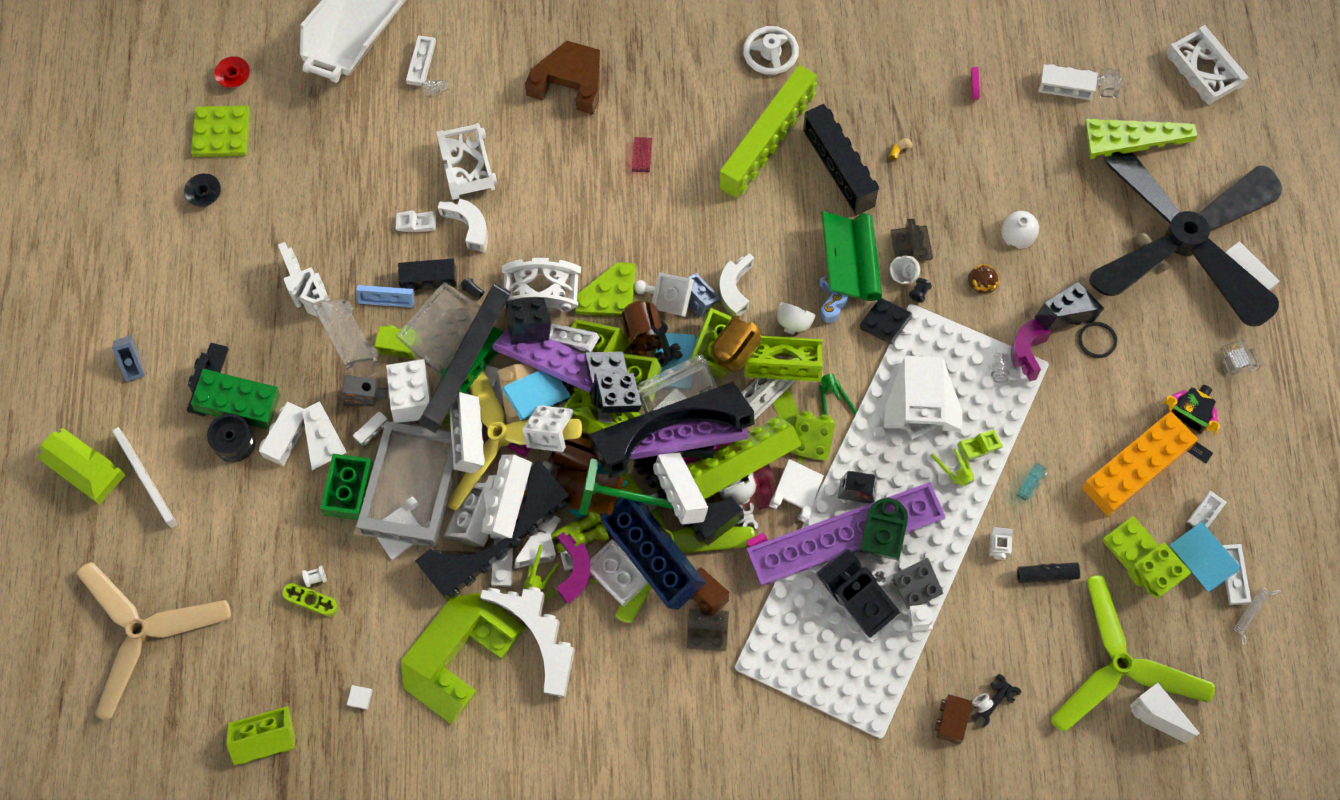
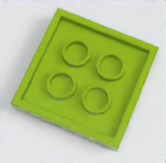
[191,105,250,157]

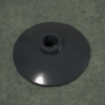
[184,173,221,207]

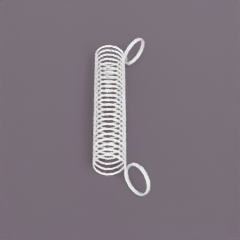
[1234,587,1281,645]

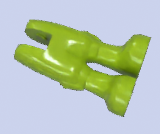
[551,512,609,553]

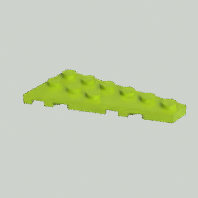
[1085,119,1197,159]

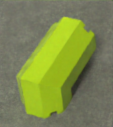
[37,428,125,505]

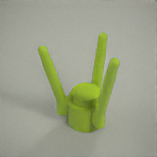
[931,448,975,487]
[524,545,559,590]

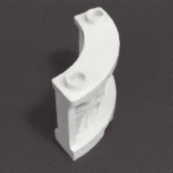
[436,123,497,200]
[502,258,581,312]

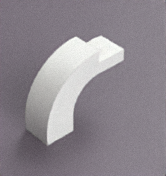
[438,199,488,253]
[719,253,754,317]

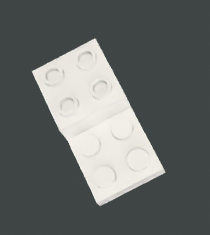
[278,242,332,318]

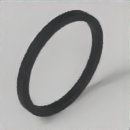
[1079,322,1117,358]

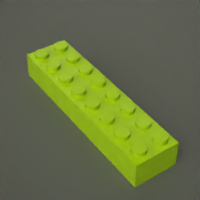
[719,65,818,199]

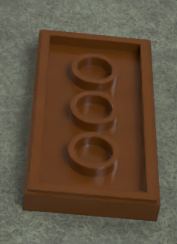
[555,468,625,515]

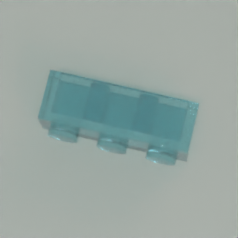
[1017,462,1047,501]

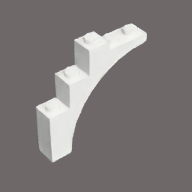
[481,587,575,698]

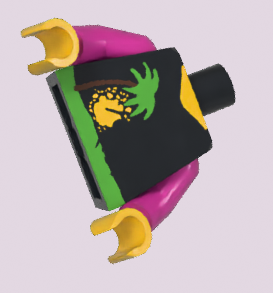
[1162,385,1220,435]

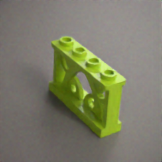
[744,335,823,382]

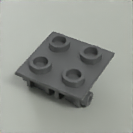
[892,557,944,610]

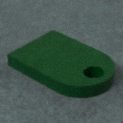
[860,498,908,561]

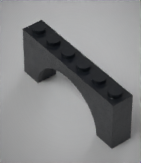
[633,456,744,546]

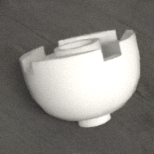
[1001,211,1039,249]
[777,302,816,335]
[719,473,756,505]

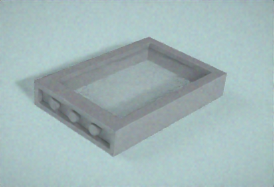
[356,421,456,548]

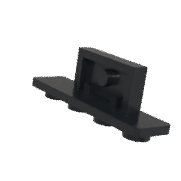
[187,343,229,416]

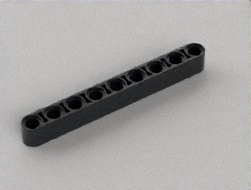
[418,283,511,433]

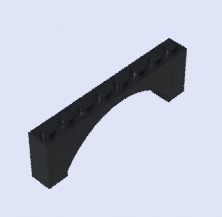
[590,381,755,478]
[415,460,571,600]

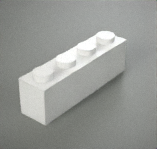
[449,392,485,474]
[653,452,708,524]
[481,454,532,538]

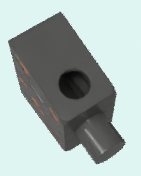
[343,375,387,406]

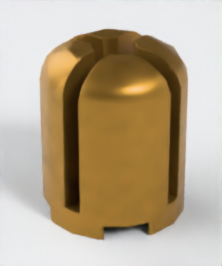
[710,315,764,371]

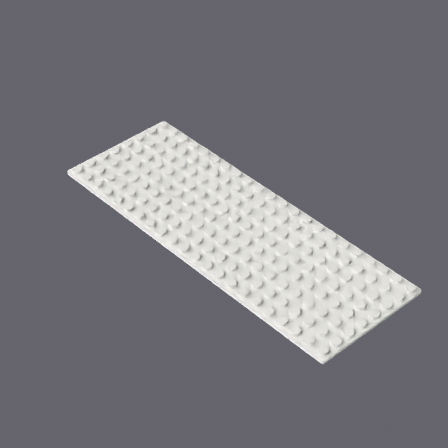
[735,304,1049,739]

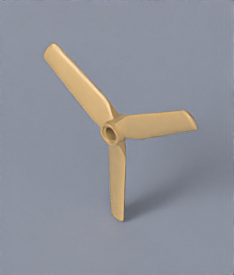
[77,562,231,720]

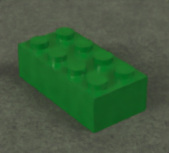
[191,369,280,430]

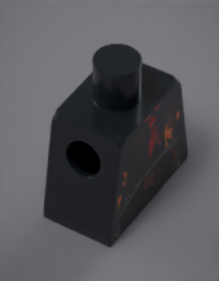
[838,471,877,504]

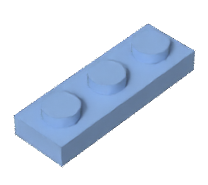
[356,285,415,308]

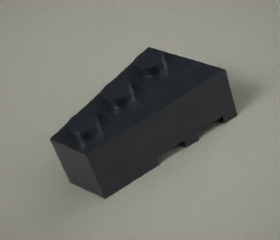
[1035,282,1104,330]

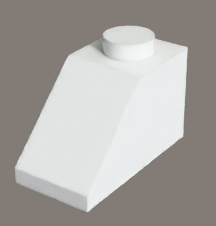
[514,532,556,569]

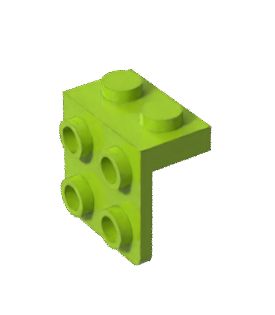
[791,411,835,461]

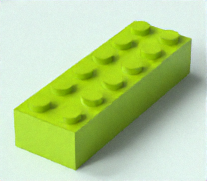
[686,416,801,499]

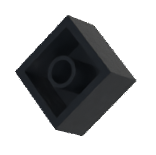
[505,298,551,342]

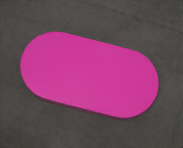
[971,67,980,100]

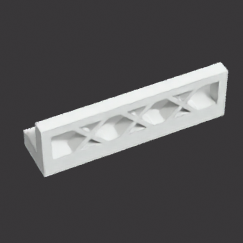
[741,378,796,420]

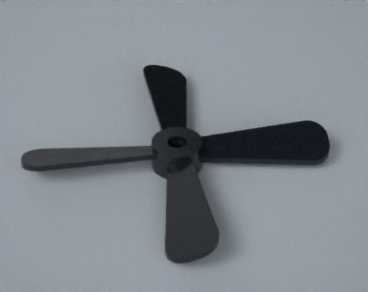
[1089,152,1282,327]

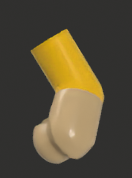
[889,138,913,161]

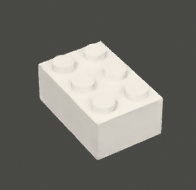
[386,359,431,423]

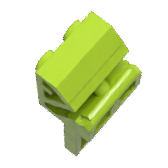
[1102,515,1191,599]

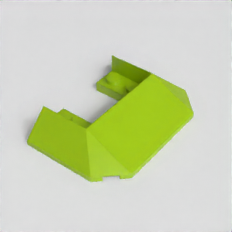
[401,593,526,725]

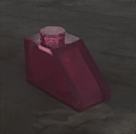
[753,464,776,510]

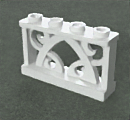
[1166,25,1249,105]

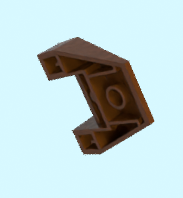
[525,41,600,114]

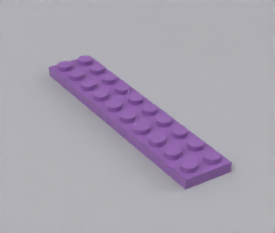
[746,482,946,587]

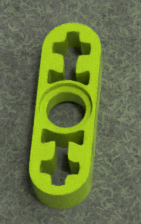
[283,583,338,617]

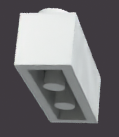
[353,411,389,447]

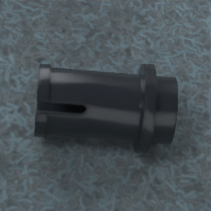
[460,277,485,300]

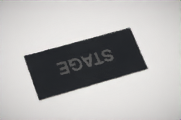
[1187,442,1213,463]

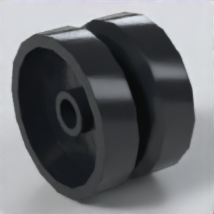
[207,414,256,463]

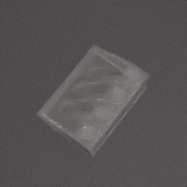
[396,282,481,374]

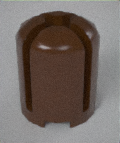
[621,301,662,355]
[548,433,599,472]

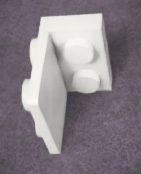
[522,405,574,452]

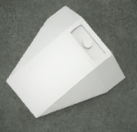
[884,356,962,431]

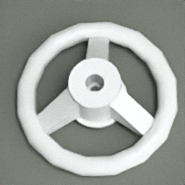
[743,26,799,75]

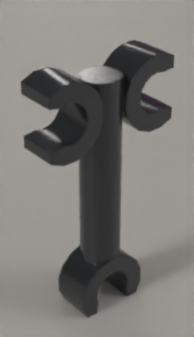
[652,320,683,367]
[973,674,1022,728]

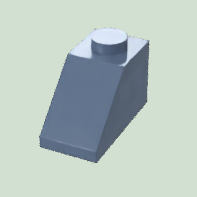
[112,335,145,382]

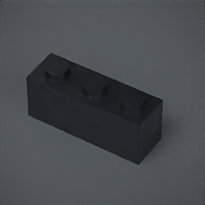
[398,258,457,291]

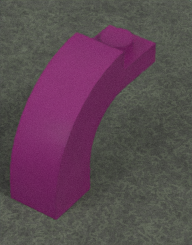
[1011,318,1051,382]
[556,532,591,605]

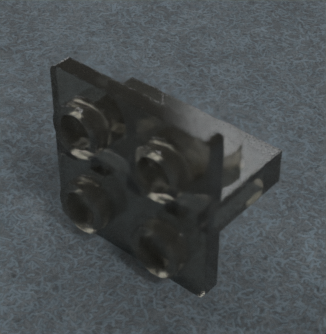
[890,218,933,261]
[686,609,729,651]

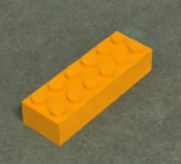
[1081,411,1198,517]

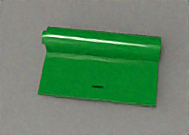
[821,211,882,301]

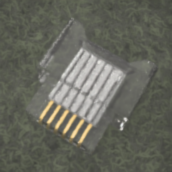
[1219,339,1262,380]

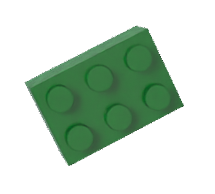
[320,454,374,521]

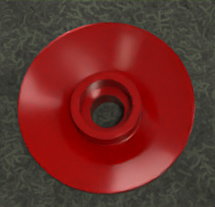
[214,56,250,88]

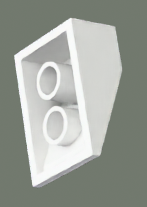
[1129,683,1200,743]

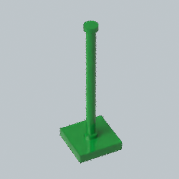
[579,459,708,518]

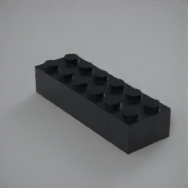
[803,104,879,216]

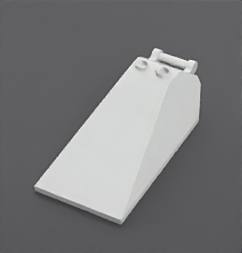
[300,0,407,83]

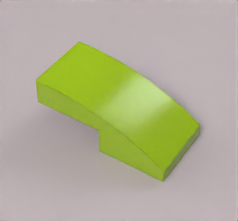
[957,430,1003,461]

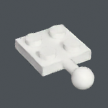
[634,272,694,317]

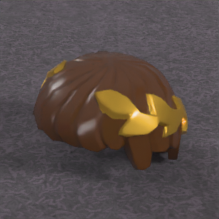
[968,264,999,293]

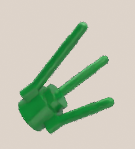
[819,374,857,415]

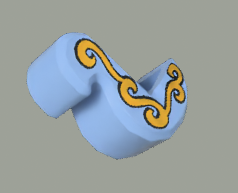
[819,276,849,323]

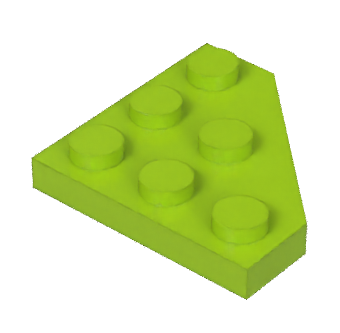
[576,262,636,316]

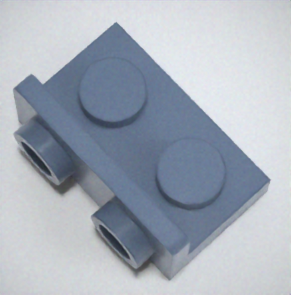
[687,273,721,317]

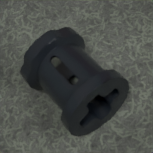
[909,278,932,303]

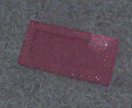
[632,137,652,173]

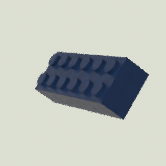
[599,498,706,610]

